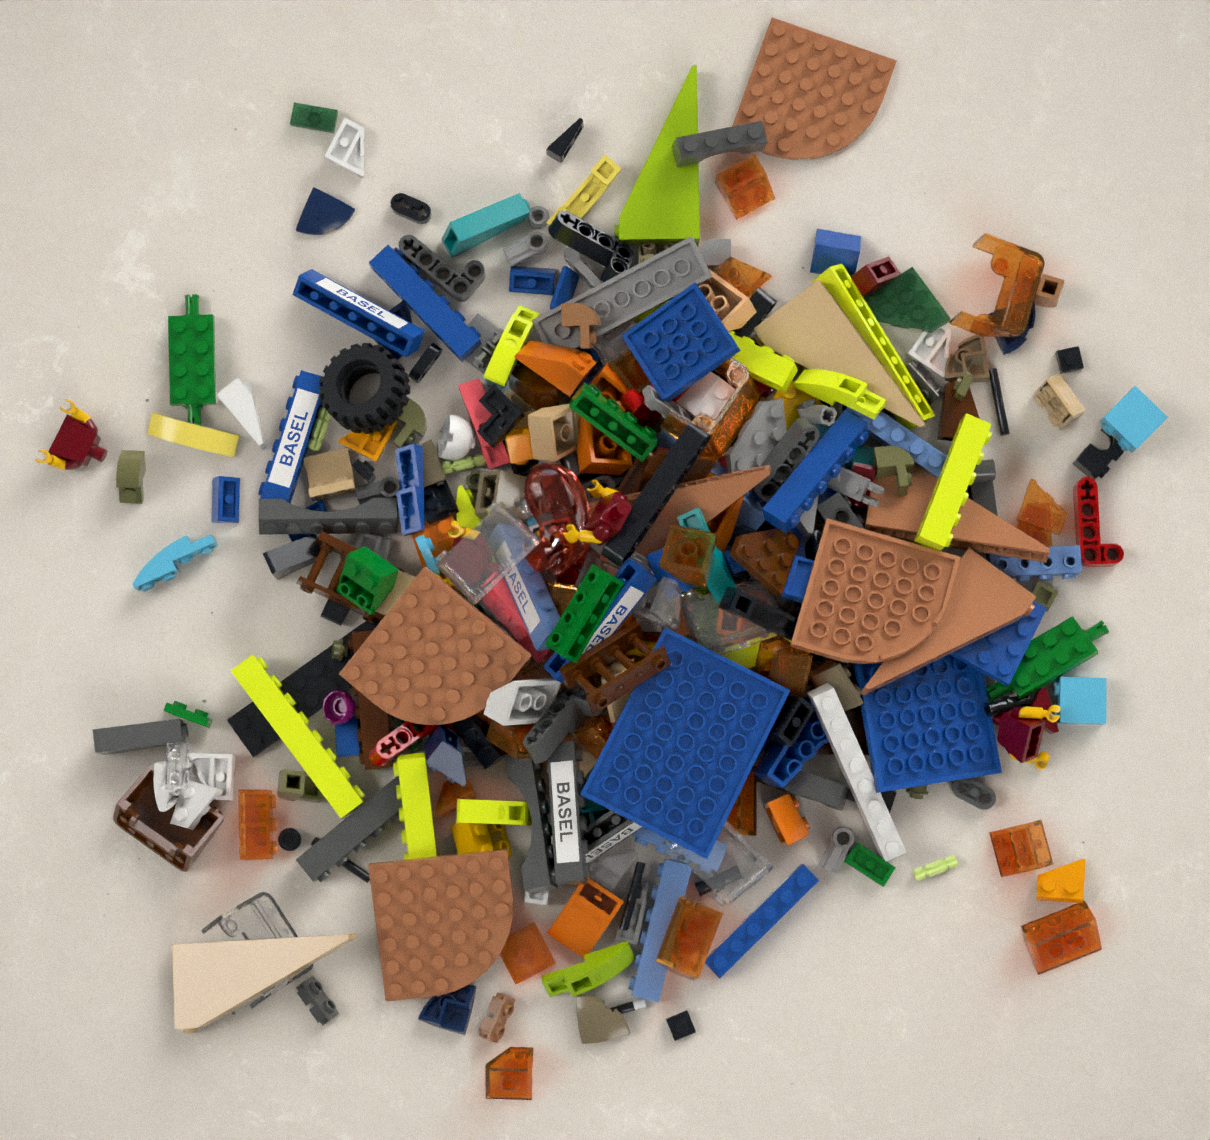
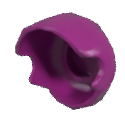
[322,690,355,725]

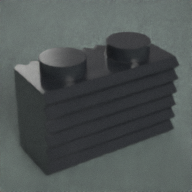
[767,696,815,748]

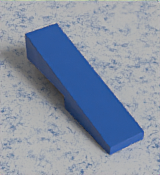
[395,444,425,536]

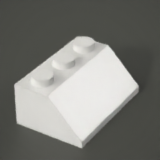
[484,678,561,726]

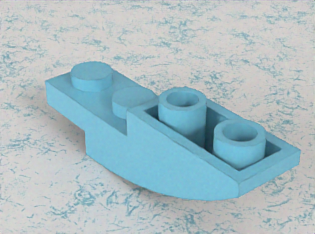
[133,534,218,592]

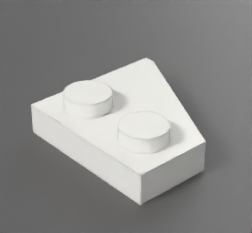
[324,117,364,178]
[907,317,952,380]
[190,753,235,801]
[170,779,223,830]

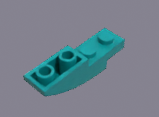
[677,508,737,602]

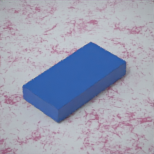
[782,555,815,603]

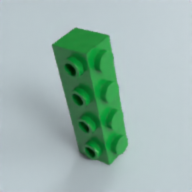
[569,382,657,462]
[545,564,624,663]

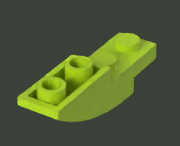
[541,941,635,997]

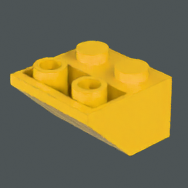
[450,823,513,858]

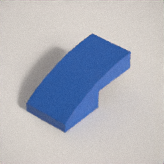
[335,712,360,757]

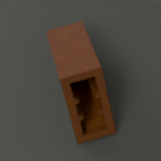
[508,365,559,411]
[937,380,980,441]
[643,447,716,483]

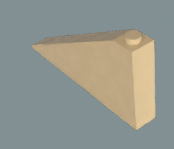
[754,280,927,429]
[172,934,356,1033]

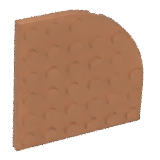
[732,18,897,160]
[790,518,961,664]
[339,566,532,725]
[368,849,514,1001]

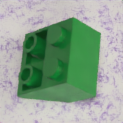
[336,546,399,615]

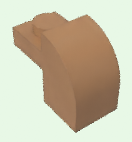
[1014,273,1064,308]
[561,303,601,349]

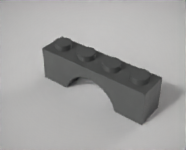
[672,121,767,167]

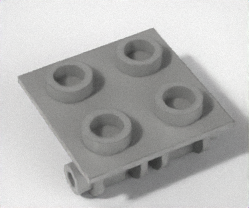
[465,313,504,374]

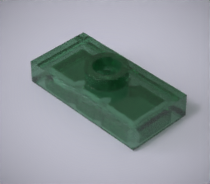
[290,102,338,133]

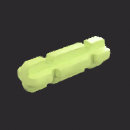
[308,407,331,451]
[441,453,486,474]
[913,855,958,881]

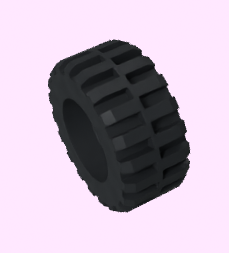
[319,343,410,434]

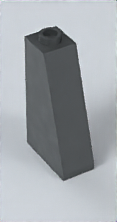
[92,719,189,755]

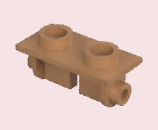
[479,992,515,1043]

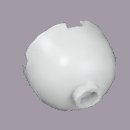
[437,414,476,460]

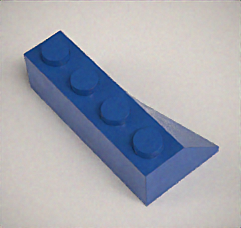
[753,697,829,788]

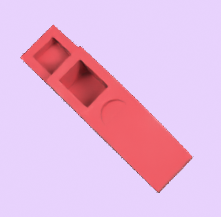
[458,378,510,470]

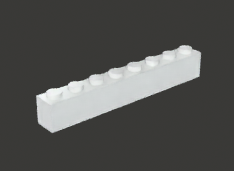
[807,683,906,862]

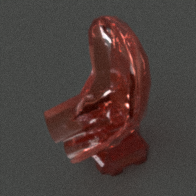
[524,462,594,604]

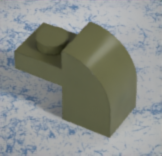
[394,396,427,448]
[873,446,914,496]
[116,450,146,504]
[277,769,322,803]

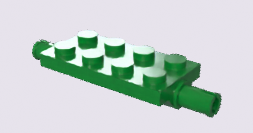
[168,294,216,426]
[986,616,1109,701]

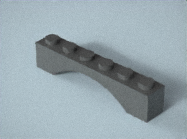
[259,498,397,535]
[505,751,558,894]

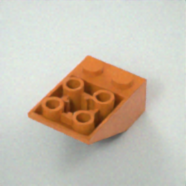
[547,877,624,958]

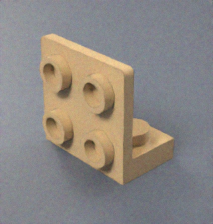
[304,448,356,502]

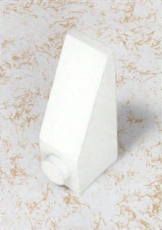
[217,378,266,450]

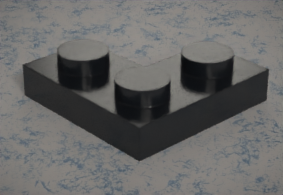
[477,384,526,448]

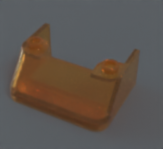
[949,233,1045,337]
[660,357,760,461]

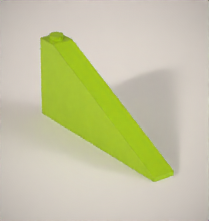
[614,65,700,245]

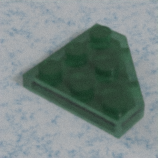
[863,267,950,333]

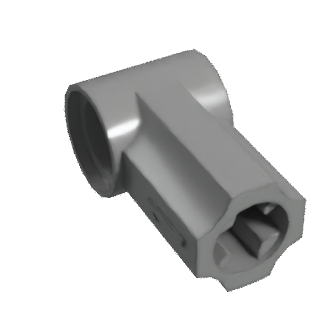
[503,231,548,267]
[796,399,837,427]
[819,827,854,874]

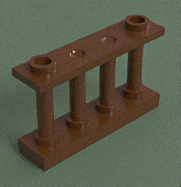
[296,531,405,624]
[559,620,671,714]

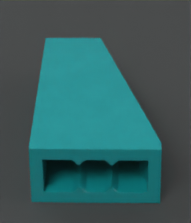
[441,193,530,258]

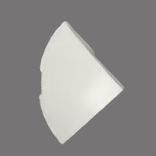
[153,761,194,812]

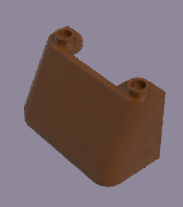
[113,764,225,872]

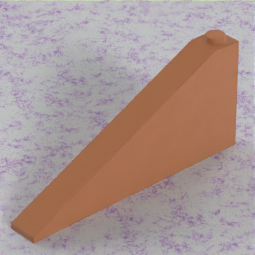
[865,464,1050,563]
[588,465,771,576]
[860,548,1036,695]

